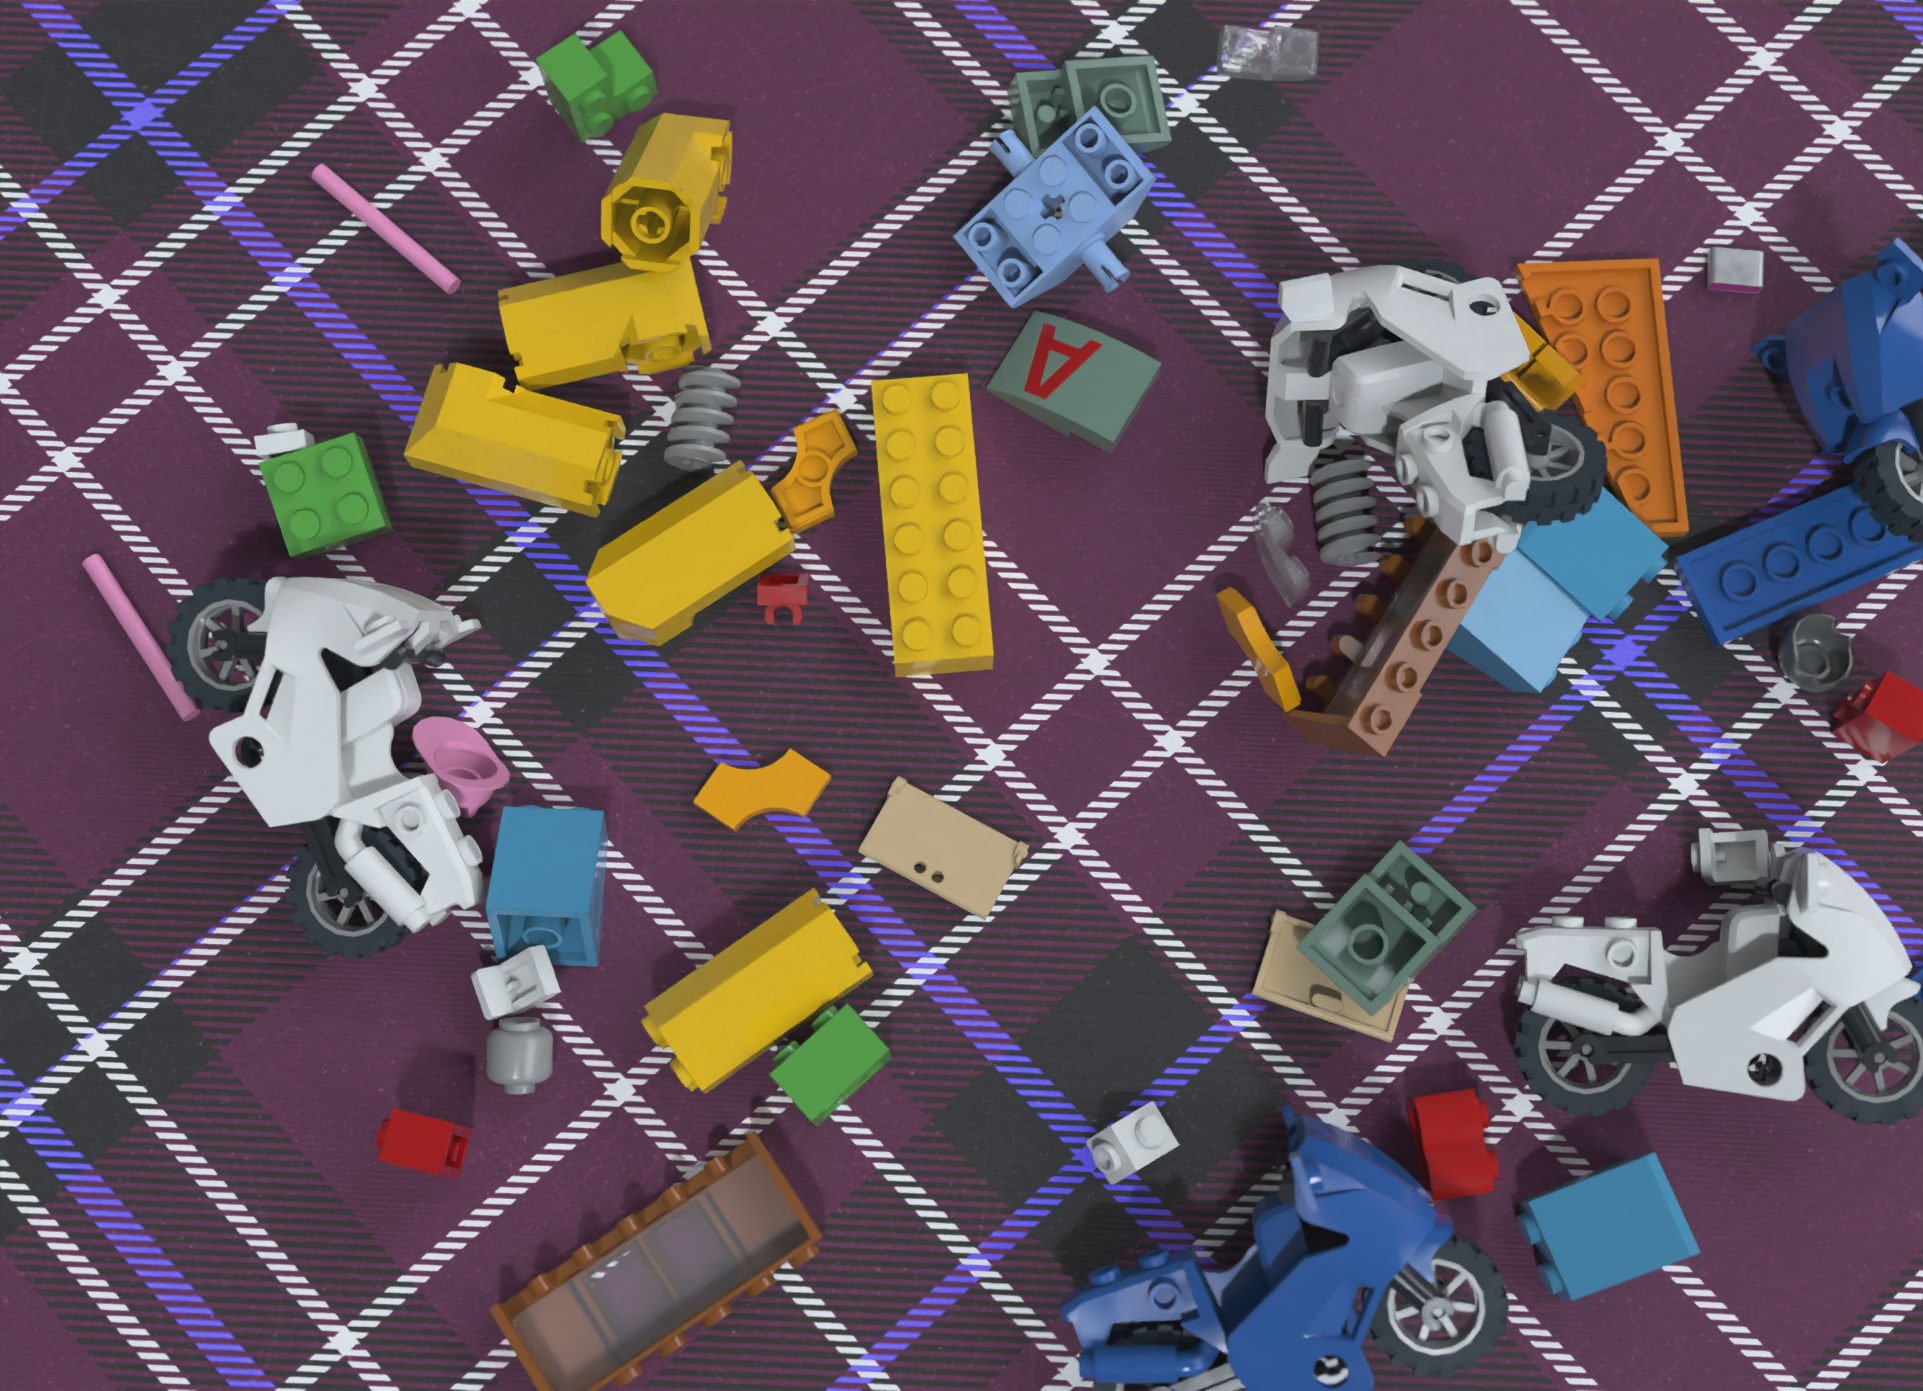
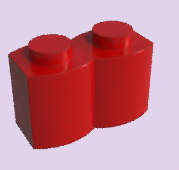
[1406,1088,1499,1202]

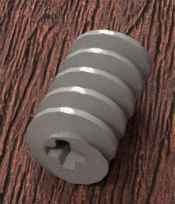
[663,365,741,474]
[1311,459,1382,567]

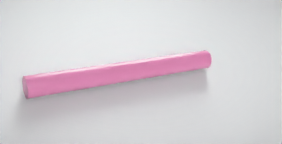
[311,164,461,295]
[82,554,201,721]

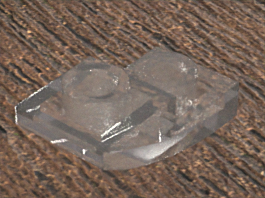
[1216,24,1319,81]
[1252,499,1311,609]

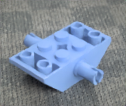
[953,105,1157,309]

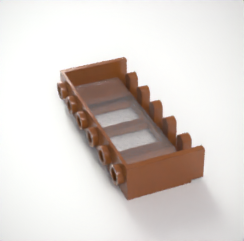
[1279,515,1527,758]
[489,1131,825,1391]

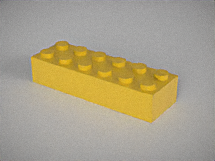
[871,373,994,677]

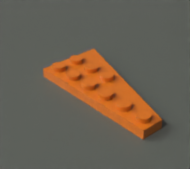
[1513,258,1689,538]

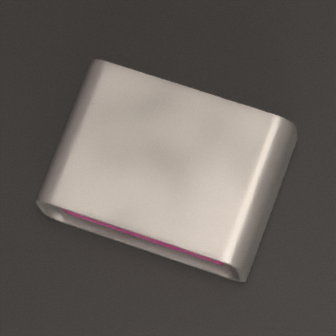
[1706,247,1764,294]

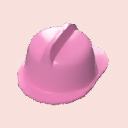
[412,716,510,818]

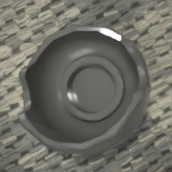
[1778,612,1854,693]

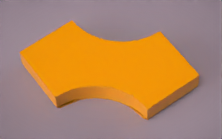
[770,408,858,536]
[1216,587,1301,712]
[693,748,832,832]

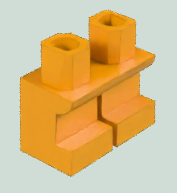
[1499,312,1587,413]

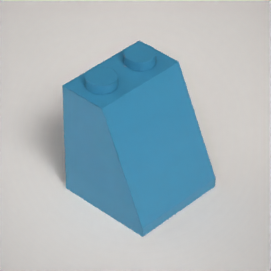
[1517,486,1669,622]
[1413,547,1591,693]
[485,805,608,967]
[1517,1152,1701,1301]

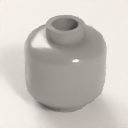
[486,1017,553,1094]

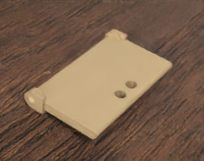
[858,776,1029,921]
[1251,909,1415,1043]

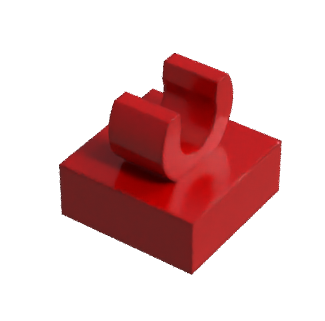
[757,573,809,625]

